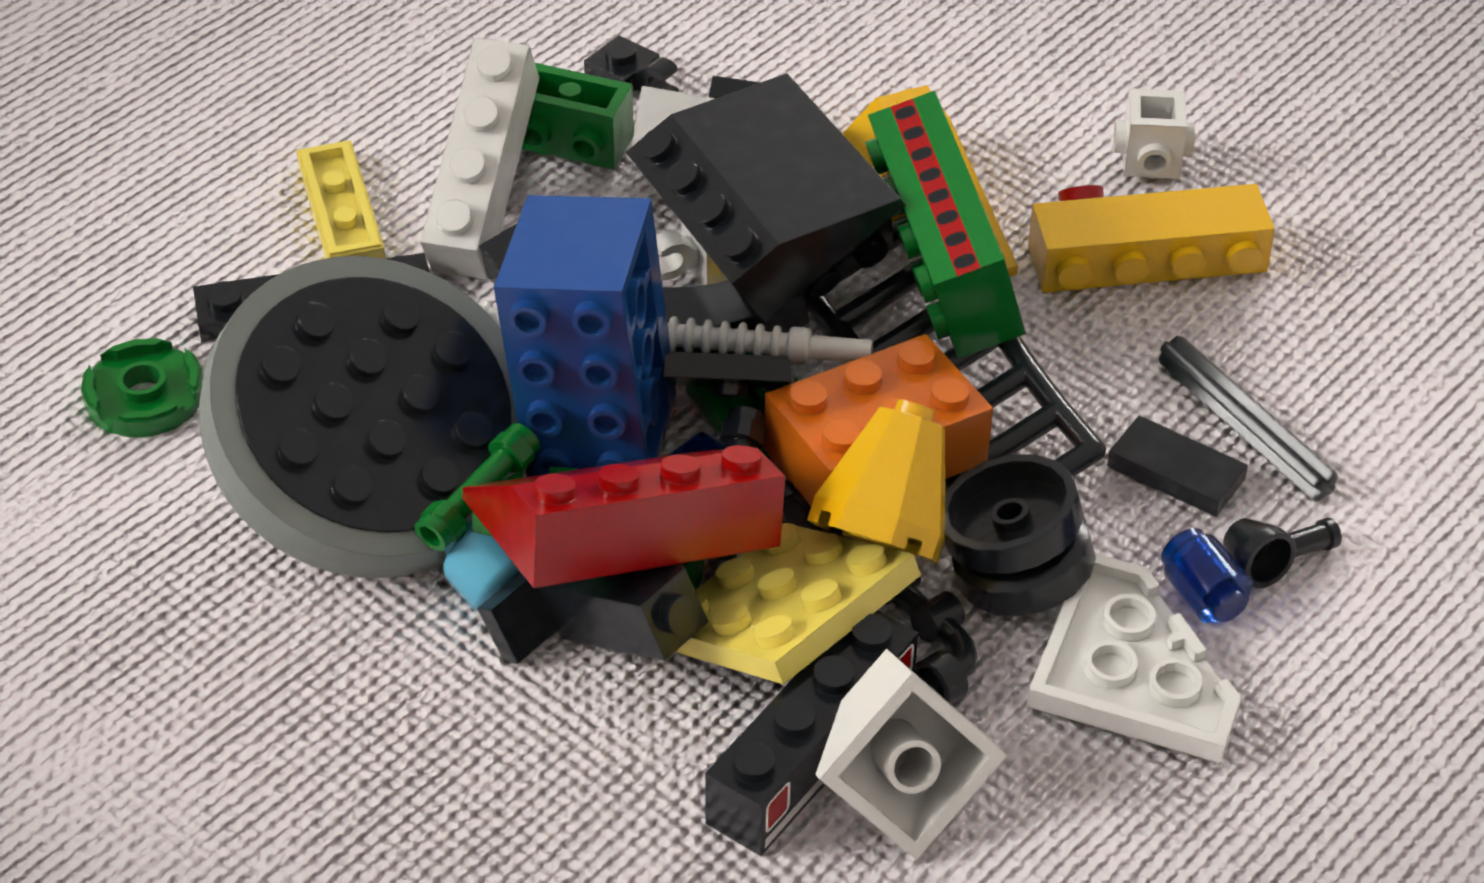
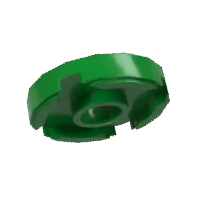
[81,338,204,438]

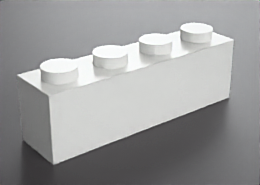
[420,37,539,280]

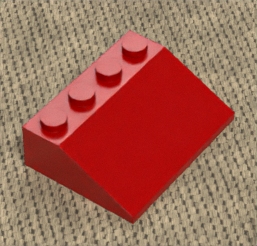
[462,445,785,588]

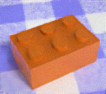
[763,334,993,506]

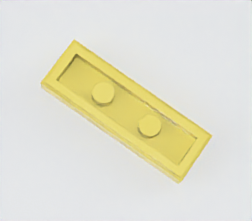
[296,140,385,259]

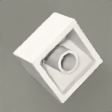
[815,649,1008,860]

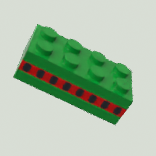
[865,90,1026,359]

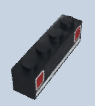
[705,610,918,856]

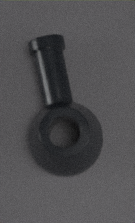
[1223,518,1342,589]

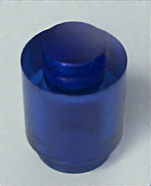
[1161,528,1253,623]

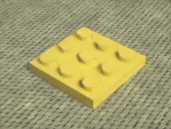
[676,523,921,685]

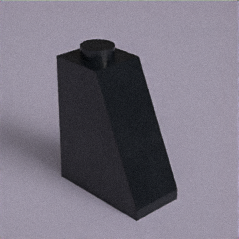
[538,563,709,661]

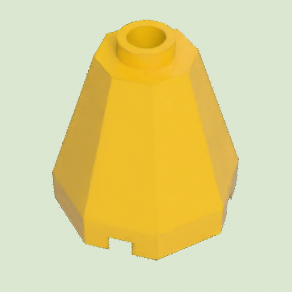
[807,399,945,564]

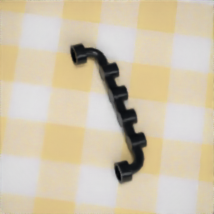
[783,479,977,704]

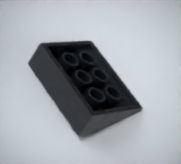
[626,73,906,322]

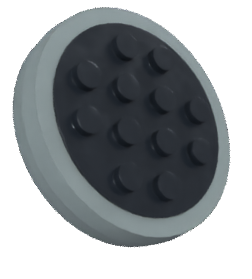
[199,256,527,578]

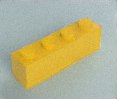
[1028,184,1275,293]

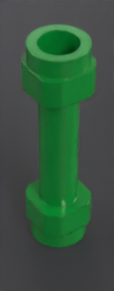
[414,423,540,551]

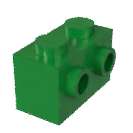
[522,63,634,170]

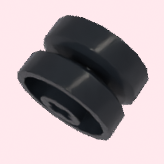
[945,454,1096,616]

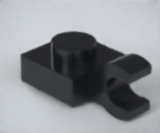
[584,35,679,92]

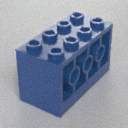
[494,195,677,477]

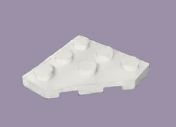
[1027,553,1241,763]

